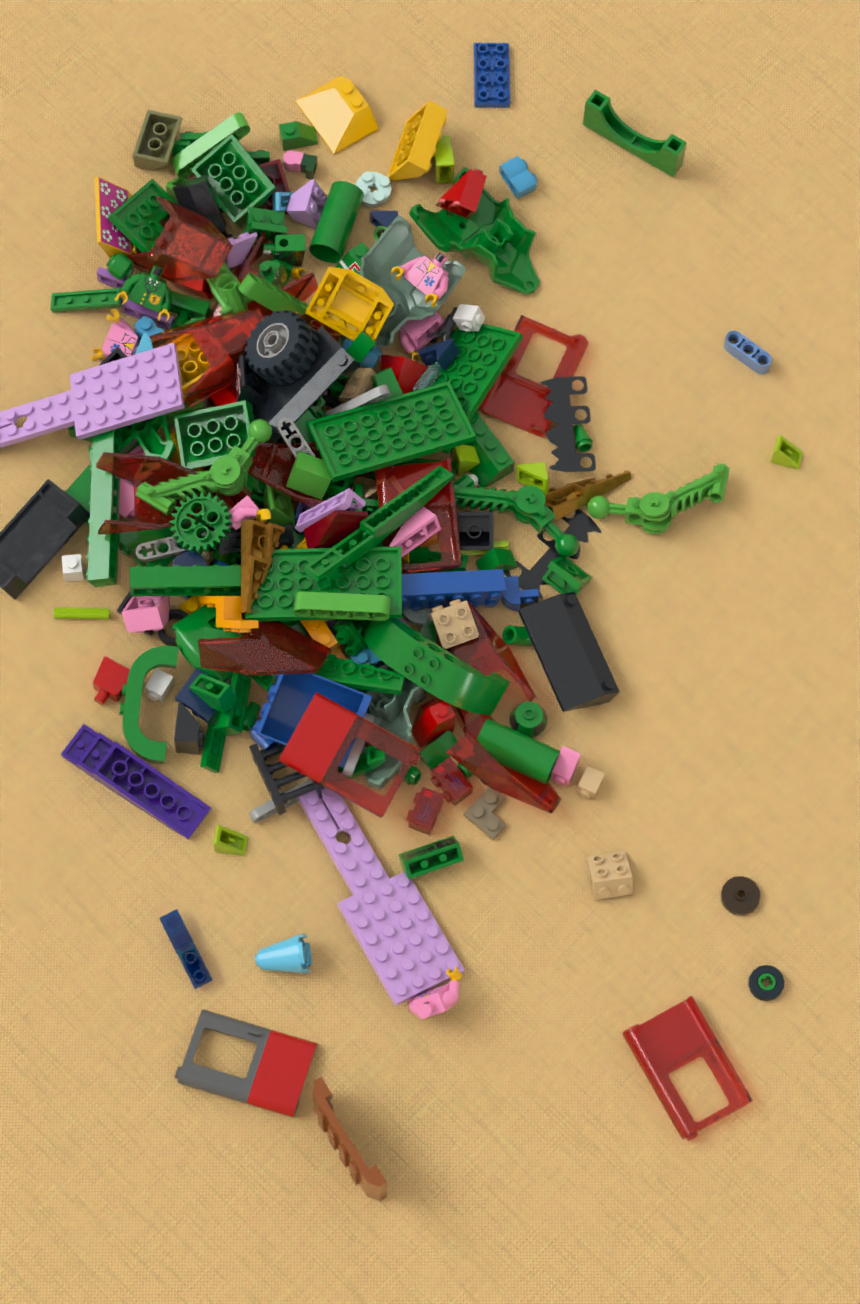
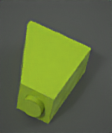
[433,135,454,184]

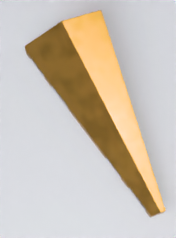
[545,470,631,522]
[241,519,285,614]

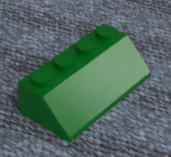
[452,411,515,487]

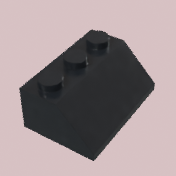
[172,175,227,235]

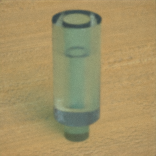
[412,362,441,391]

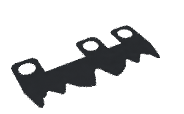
[540,376,596,472]
[504,508,602,598]

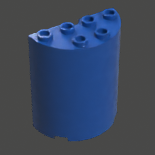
[253,662,372,769]

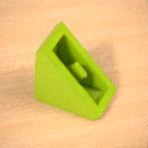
[771,435,803,469]
[452,445,480,476]
[516,462,548,494]
[214,825,248,856]

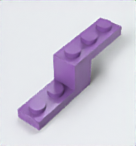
[97,267,174,332]

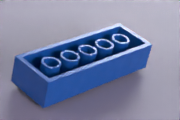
[402,569,506,611]

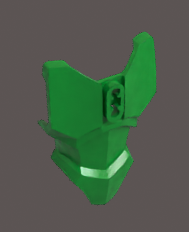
[409,167,540,295]

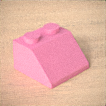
[122,596,169,633]

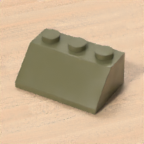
[132,110,183,170]

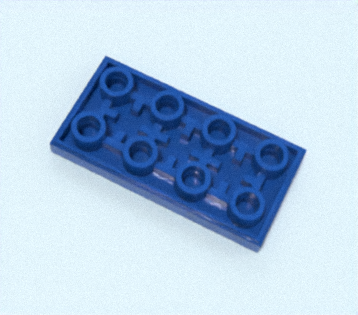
[474,43,510,108]

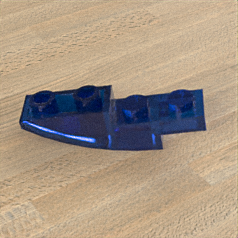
[159,909,213,989]

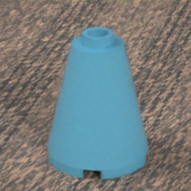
[255,933,312,974]

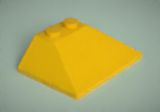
[295,76,379,155]
[305,267,394,341]

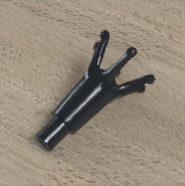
[428,307,458,344]

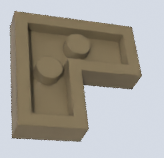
[464,786,506,841]

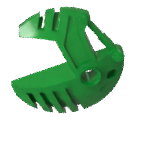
[89,413,176,484]

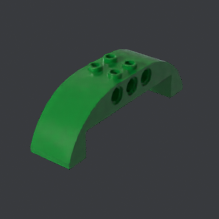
[363,618,510,715]

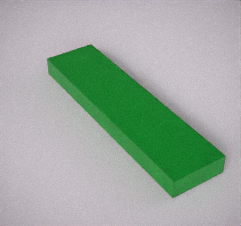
[50,288,123,313]

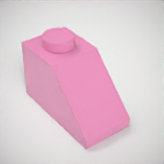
[551,746,581,786]

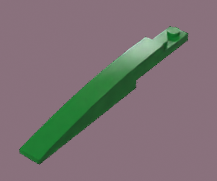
[304,466,454,582]

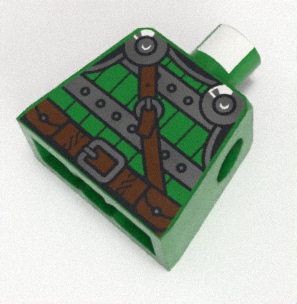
[263,234,305,267]

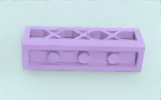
[295,488,366,533]

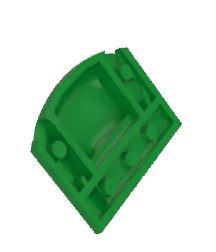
[172,604,250,682]

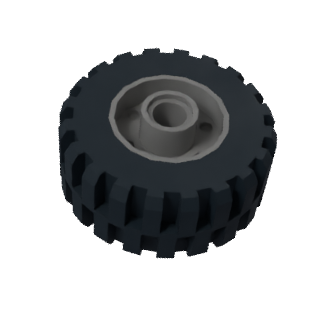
[245,310,319,386]

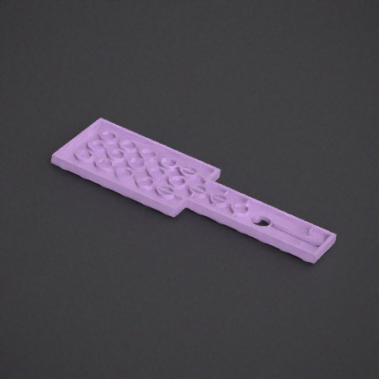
[0,343,185,448]
[297,783,465,1006]

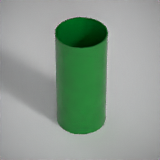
[309,181,364,263]
[473,718,560,785]

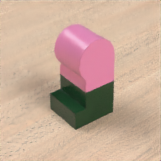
[283,151,318,180]

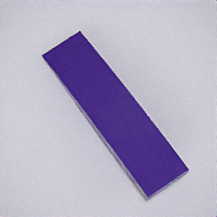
[61,724,211,840]

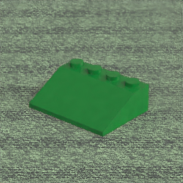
[191,134,276,227]
[174,400,255,471]

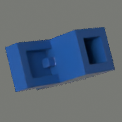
[501,576,539,611]

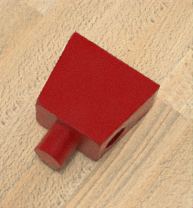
[93,656,130,706]

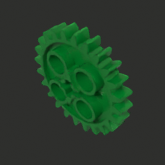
[170,492,233,554]

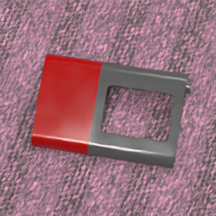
[175,1009,318,1118]

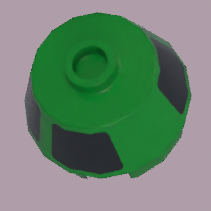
[509,701,547,738]

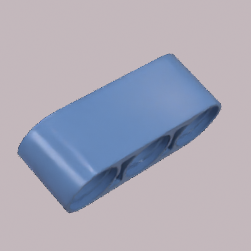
[724,330,772,375]

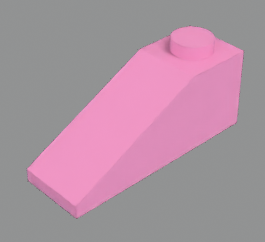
[389,507,441,557]

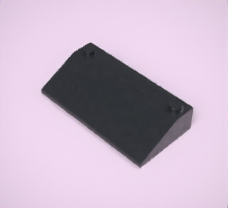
[253,326,360,446]
[0,479,90,600]
[518,592,620,712]

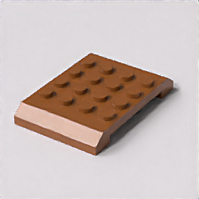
[313,1077,387,1201]

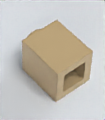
[576,766,605,799]

